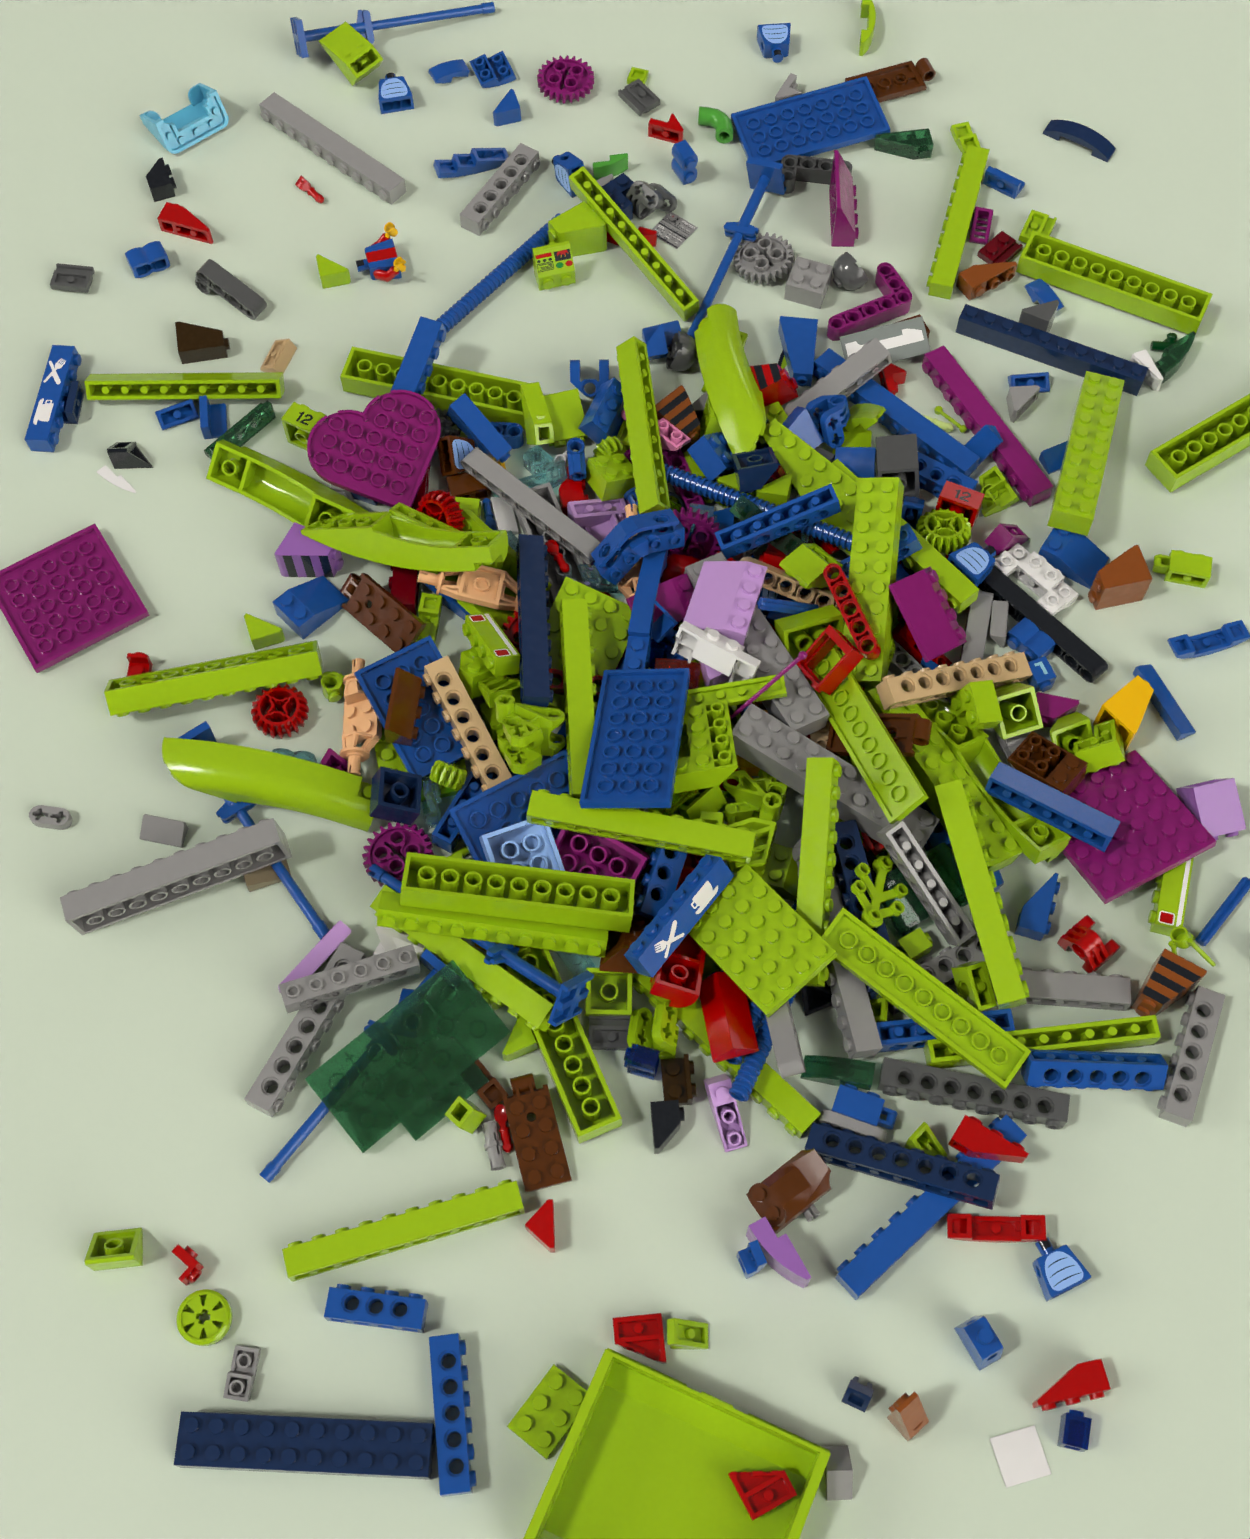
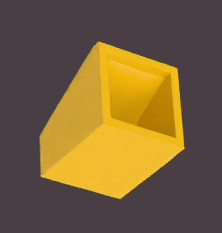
[1093,675,1154,752]

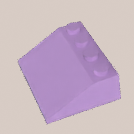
[683,561,768,646]

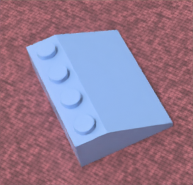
[479,820,565,871]

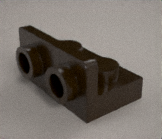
[660,1054,697,1106]

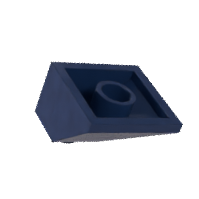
[732,447,779,493]

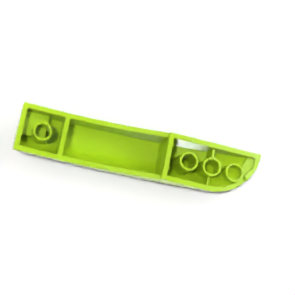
[694,304,766,454]
[206,440,369,527]
[301,511,508,572]
[918,699,1071,864]
[162,737,374,832]

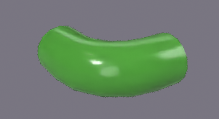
[698,106,734,143]

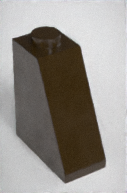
[175,322,230,364]

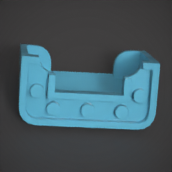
[139,83,229,154]

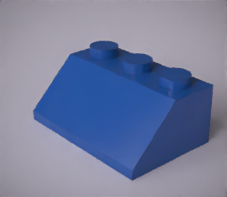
[579,377,624,444]

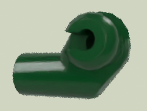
[1150,333,1177,352]

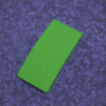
[593,153,628,180]

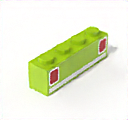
[462,612,520,677]
[1148,858,1194,936]

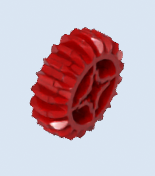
[416,490,465,531]
[251,683,309,739]

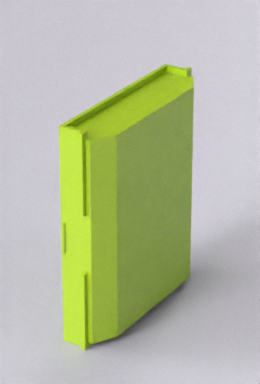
[523,1348,831,1539]

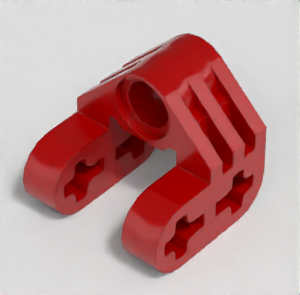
[1057,915,1121,973]

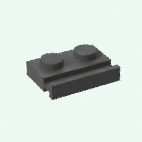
[618,79,660,116]
[50,263,95,293]
[588,1016,632,1051]

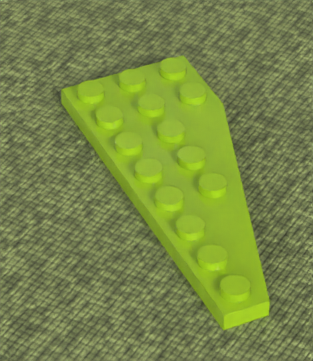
[762,418,857,556]

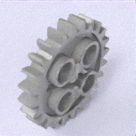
[733,232,794,284]

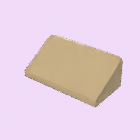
[260,338,297,374]

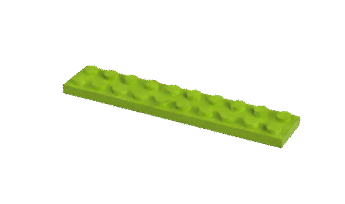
[799,646,929,824]
[821,908,1031,1089]

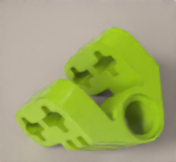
[627,1000,679,1059]

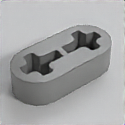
[29,805,72,830]

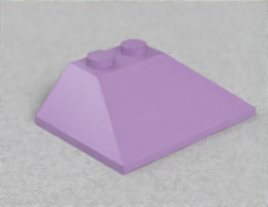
[567,498,626,570]

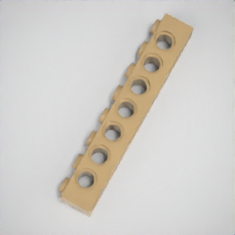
[876,651,1032,710]
[422,656,512,792]

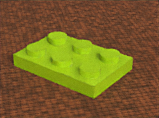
[507,1364,587,1460]

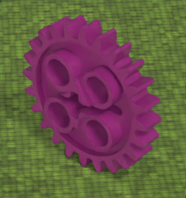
[537,55,594,104]
[659,507,722,560]
[362,822,434,887]

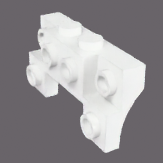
[994,543,1078,616]
[671,621,761,683]

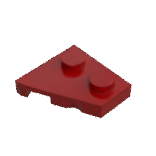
[613,1313,666,1364]
[728,1470,797,1521]

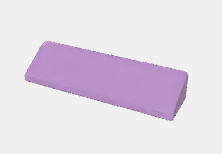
[278,921,352,993]

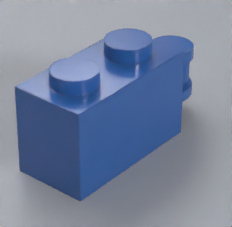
[831,1084,898,1130]

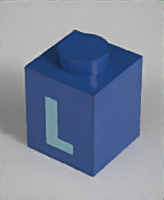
[1026,656,1057,692]

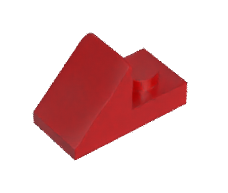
[648,113,684,143]
[878,363,907,395]

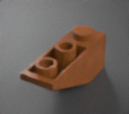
[956,261,1017,301]
[887,1391,929,1442]

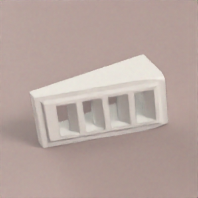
[1130,349,1164,392]

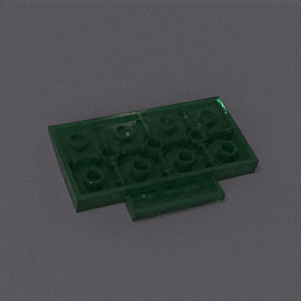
[305,960,511,1153]

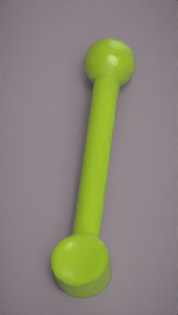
[934,406,967,433]

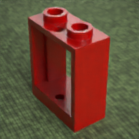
[797,624,864,695]

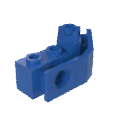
[591,508,685,586]

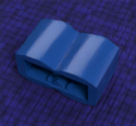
[671,140,698,185]
[125,241,170,278]
[1006,617,1056,662]

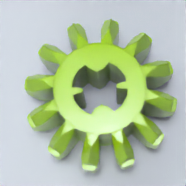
[593,436,627,457]
[429,760,467,790]

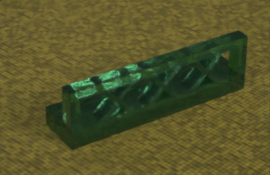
[204,400,276,459]

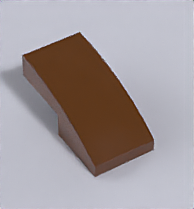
[460,1059,508,1110]

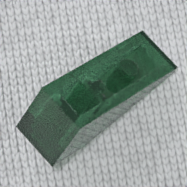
[874,128,934,160]

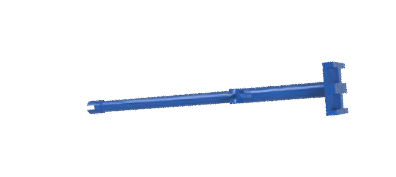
[290,2,495,58]
[687,157,787,339]
[178,721,330,940]
[368,864,594,1027]
[259,949,462,1183]

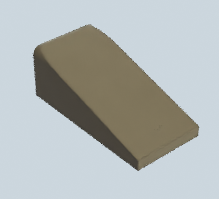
[243,859,291,892]

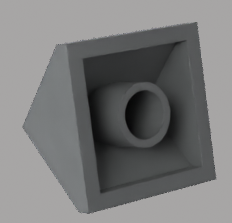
[1019,300,1059,333]

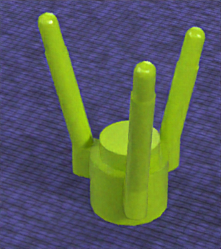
[1168,925,1216,967]

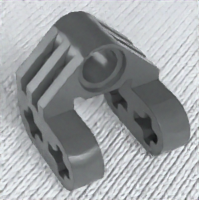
[626,181,677,220]

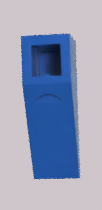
[1014,873,1060,941]

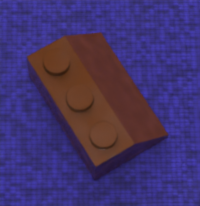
[384,668,426,746]
[599,915,650,974]

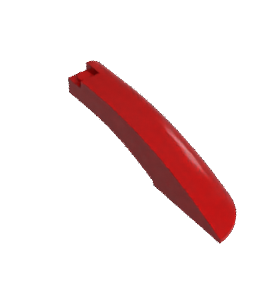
[649,853,725,1008]

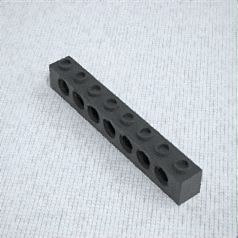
[877,1057,1070,1129]

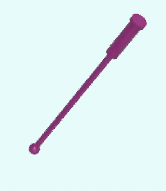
[730,651,807,721]

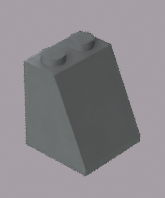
[876,434,920,498]

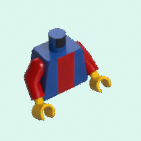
[356,222,406,282]

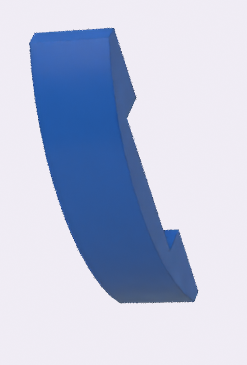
[1167,620,1250,659]

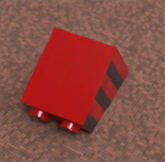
[750,363,799,407]

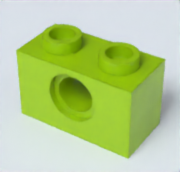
[951,961,997,1011]

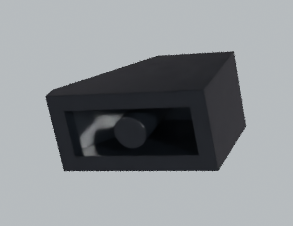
[650,1100,685,1154]

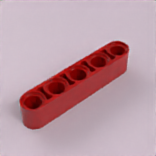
[823,563,881,660]

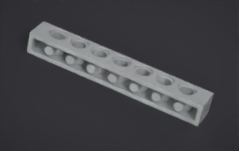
[244,942,366,1117]

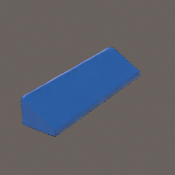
[1133,664,1196,741]

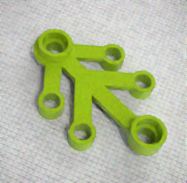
[850,856,908,928]

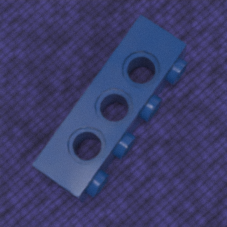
[918,452,978,498]
[634,847,687,920]
[324,1284,428,1333]

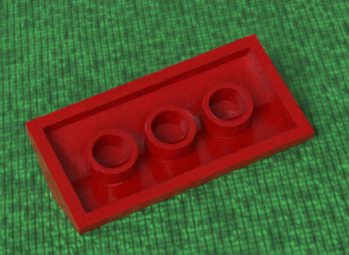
[699,972,759,1063]

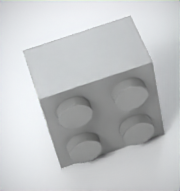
[784,256,833,309]

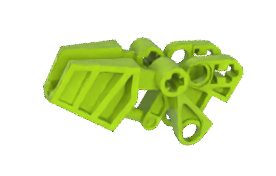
[478,676,566,775]
[723,769,788,879]

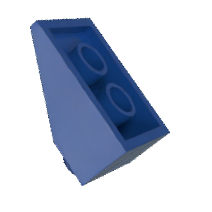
[1039,528,1109,589]
[273,576,349,639]

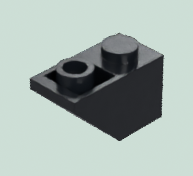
[146,157,177,202]

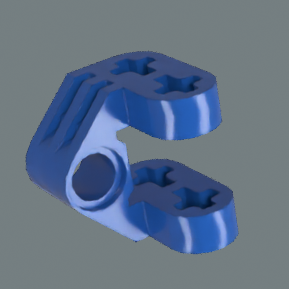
[570,359,609,397]
[806,395,850,449]

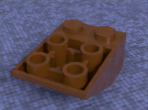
[1007,731,1087,796]

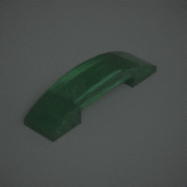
[729,495,805,556]

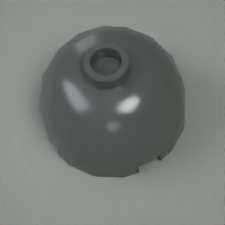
[832,252,868,291]
[666,331,698,371]

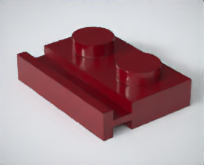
[977,231,1023,264]

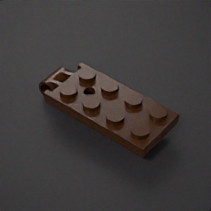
[845,58,936,103]
[340,573,427,652]
[826,713,933,757]
[502,1073,572,1193]

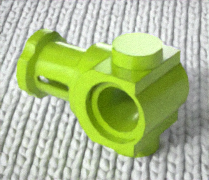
[321,671,351,702]

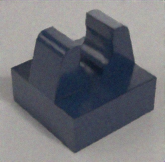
[841,1376,874,1412]

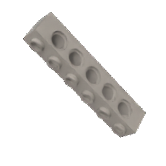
[460,143,540,236]
[876,820,976,946]
[888,935,986,1016]
[279,944,420,1013]
[1157,986,1225,1127]

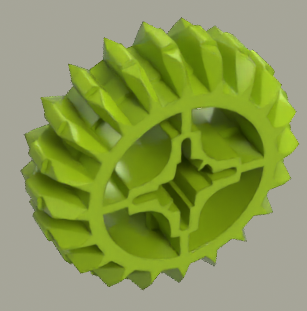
[916,508,972,555]

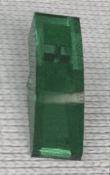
[1155,331,1196,384]
[801,1055,876,1090]

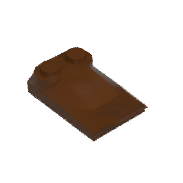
[746,1148,832,1234]

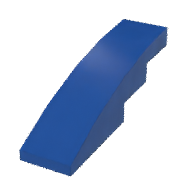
[433,148,509,178]

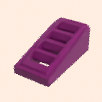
[969,207,993,245]

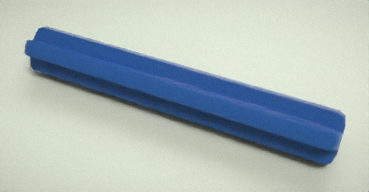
[756,597,819,614]
[1195,877,1250,946]

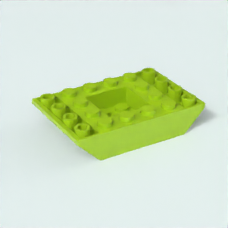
[673,700,738,794]

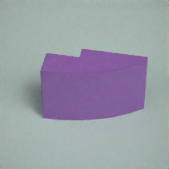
[746,1217,811,1288]

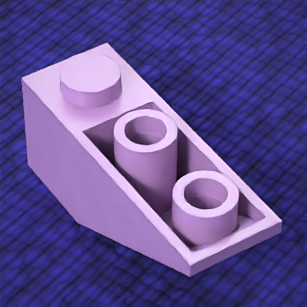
[703,1073,748,1152]

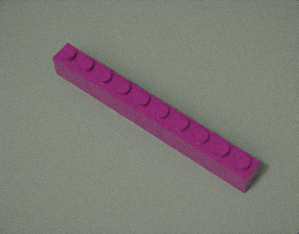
[922,345,1053,507]

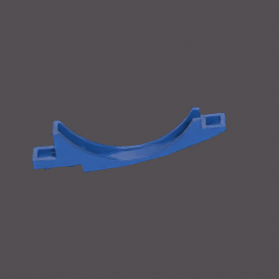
[623,550,668,670]

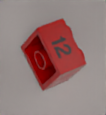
[935,481,985,532]

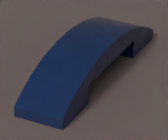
[1043,120,1116,162]

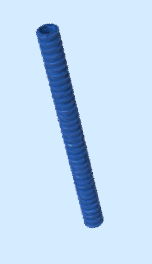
[436,213,560,333]
[664,463,852,552]
[729,994,796,1102]

